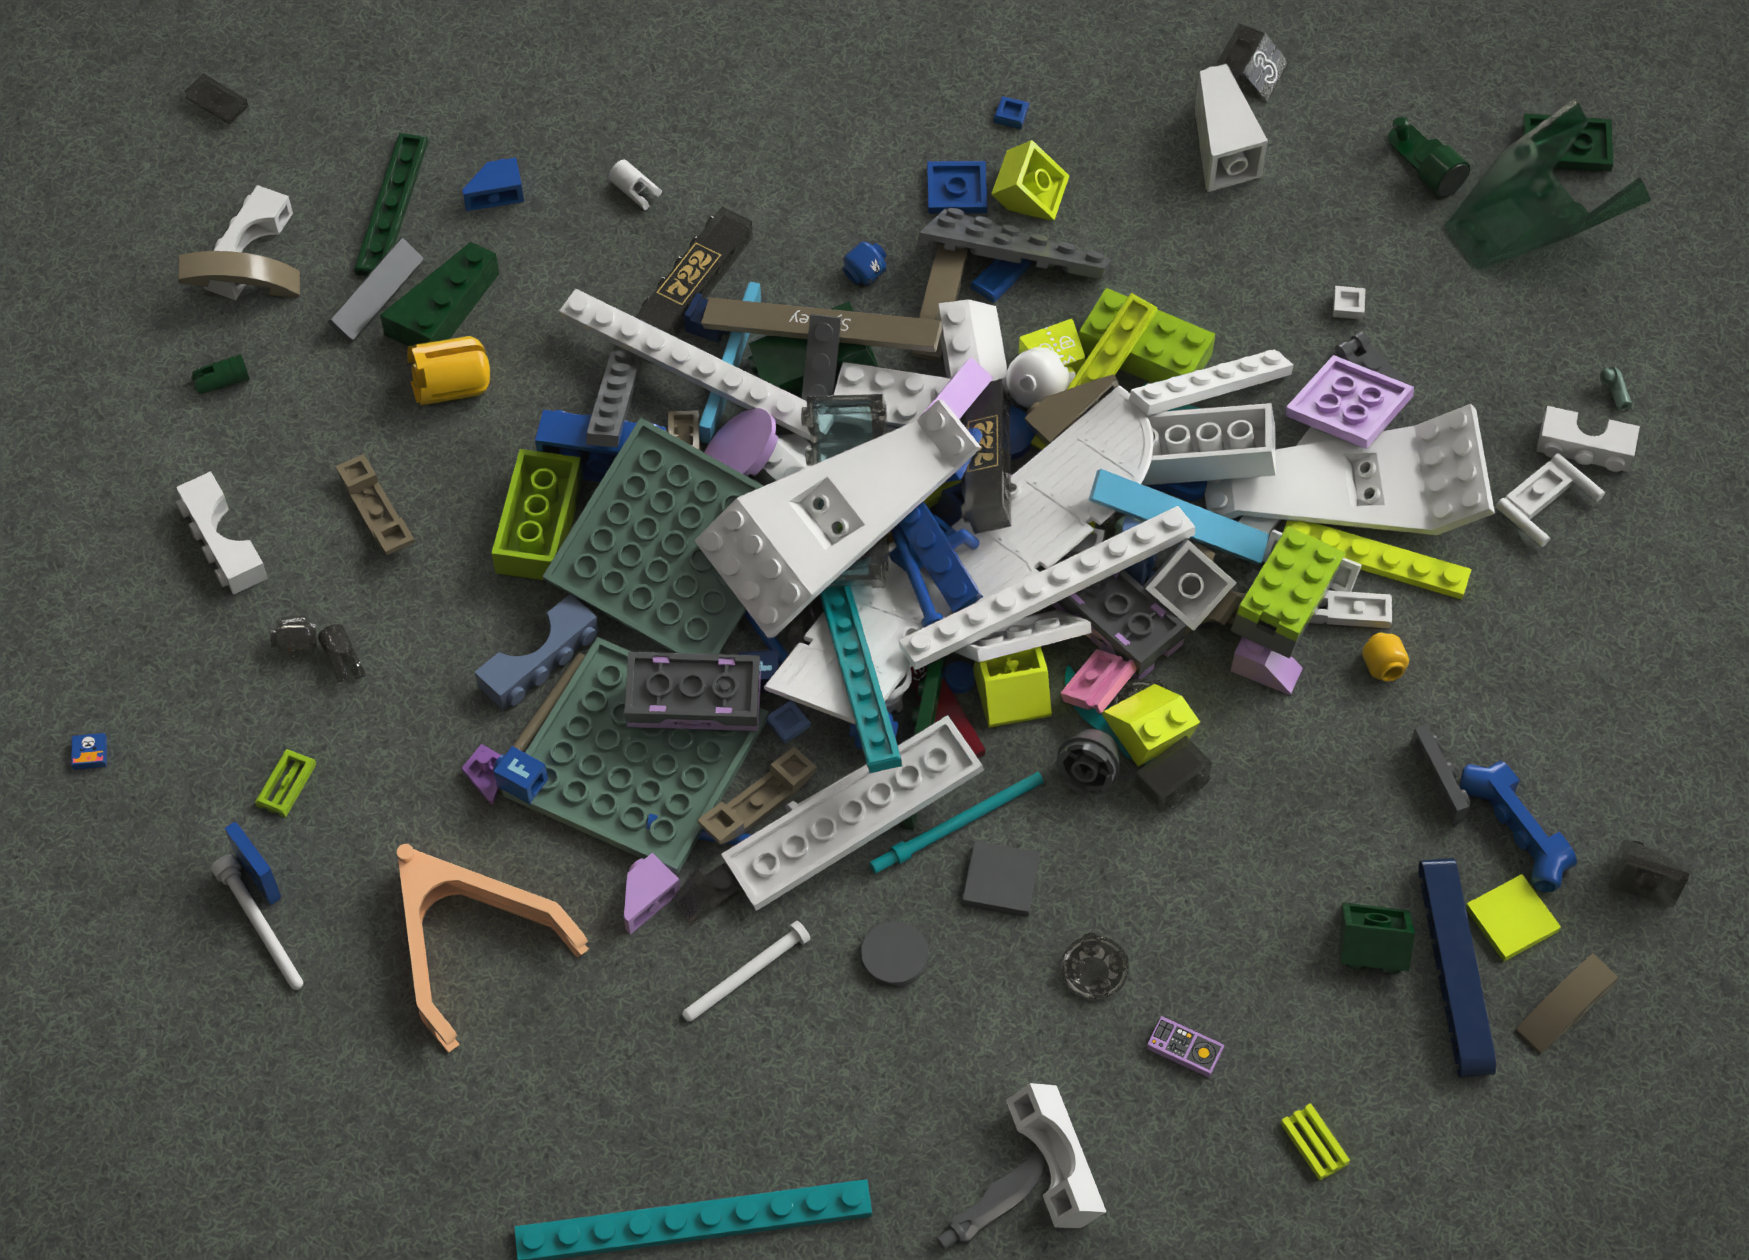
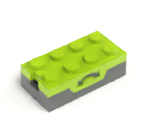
[1231,526,1345,659]

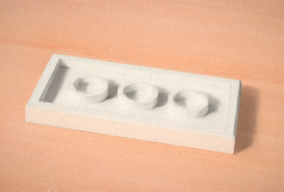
[954,609,1092,662]

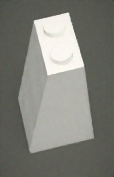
[1195,64,1268,192]

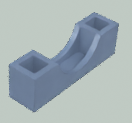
[475,594,599,711]

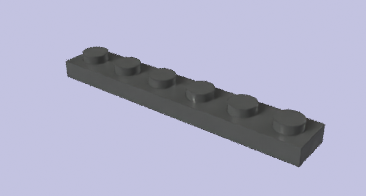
[586,350,641,447]

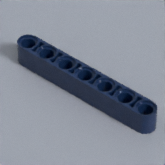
[1418,858,1496,1078]

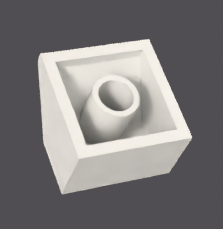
[1143,539,1237,631]

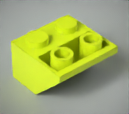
[973,646,1052,728]

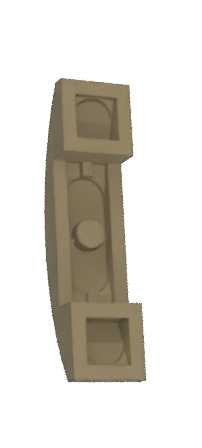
[178,251,300,298]
[336,454,415,556]
[697,746,817,845]

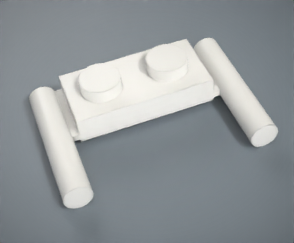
[1495,453,1605,547]

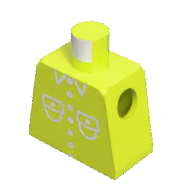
[1018,319,1085,385]

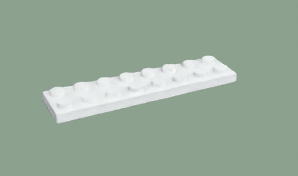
[721,715,984,911]

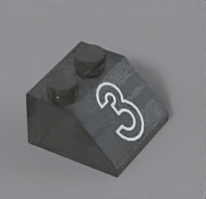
[1216,24,1288,104]

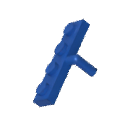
[898,501,983,613]

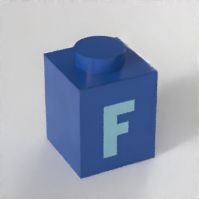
[493,746,548,805]

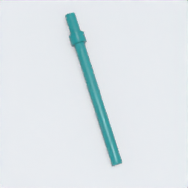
[869,772,1044,874]

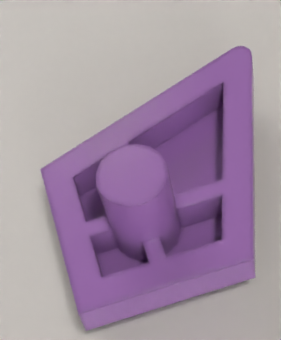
[462,744,501,805]

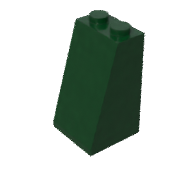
[748,301,878,398]

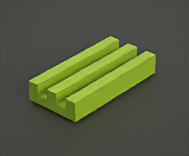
[255,749,316,818]

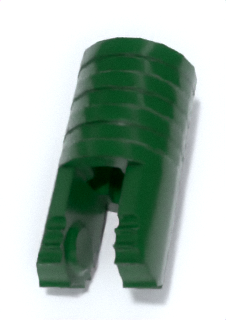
[191,354,250,394]

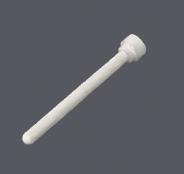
[211,854,303,990]

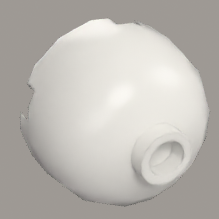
[1006,347,1069,409]

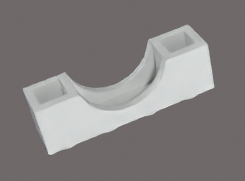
[203,185,293,300]
[176,471,268,595]
[1006,1083,1106,1228]

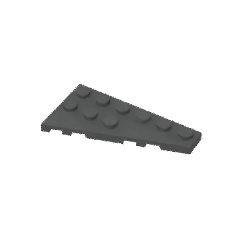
[917,208,1112,279]

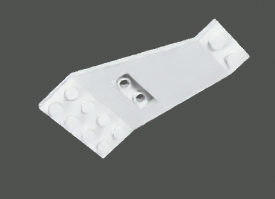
[1205,404,1495,535]

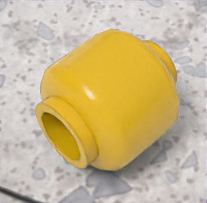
[1362,633,1409,682]

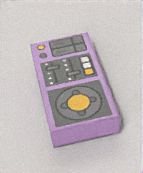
[1147,1016,1224,1078]

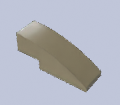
[1515,954,1618,1055]

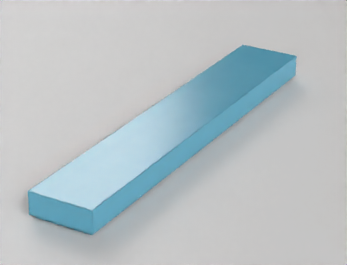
[699,282,761,444]
[1088,469,1270,565]

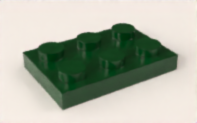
[1522,113,1613,172]

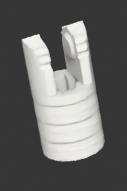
[608,159,662,210]

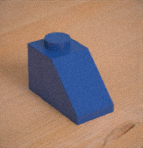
[462,157,524,211]

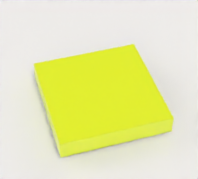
[1466,874,1561,962]

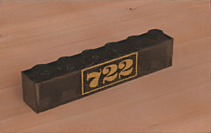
[635,207,753,337]
[961,379,1011,534]

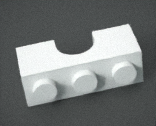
[1536,406,1640,472]

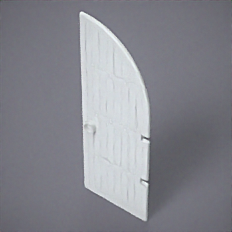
[952,386,1154,603]
[764,541,952,725]

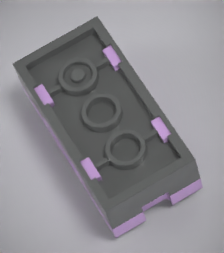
[1051,545,1186,682]
[624,652,761,731]

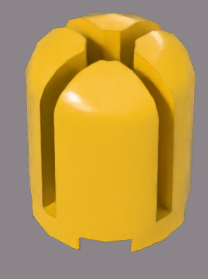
[407,336,490,405]

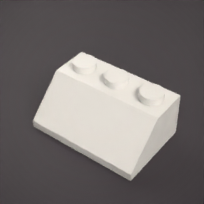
[936,299,1009,397]

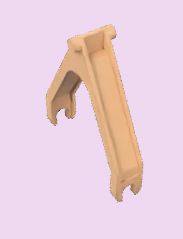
[397,844,589,1053]

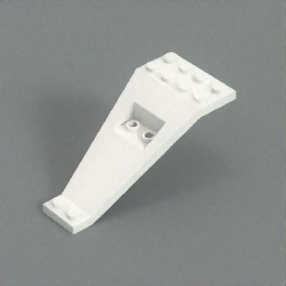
[694,399,981,638]

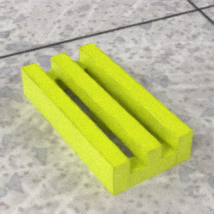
[1280,1103,1350,1181]

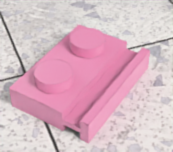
[1061,649,1137,714]

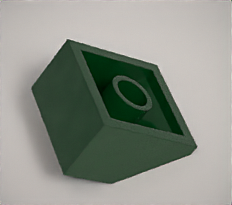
[1339,902,1415,974]

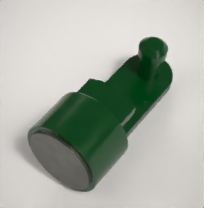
[1389,116,1471,197]

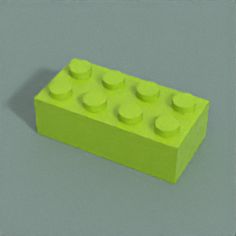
[1079,288,1216,383]
[491,449,584,580]

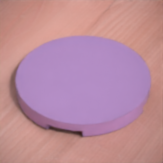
[704,408,778,476]

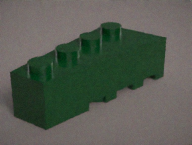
[380,242,499,346]

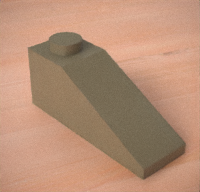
[1025,374,1119,446]

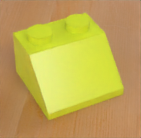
[991,140,1069,221]
[1102,684,1200,766]

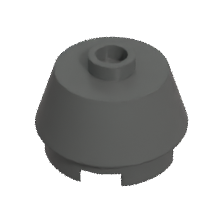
[1056,729,1120,795]

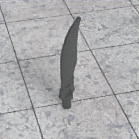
[936,1147,1045,1250]

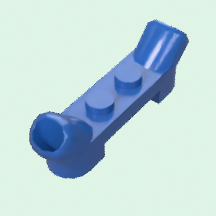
[1459,761,1577,893]

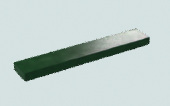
[354,132,428,276]

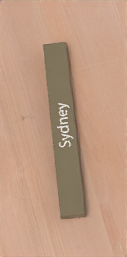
[701,297,943,352]

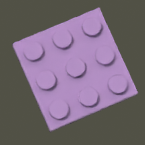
[1286,355,1414,449]

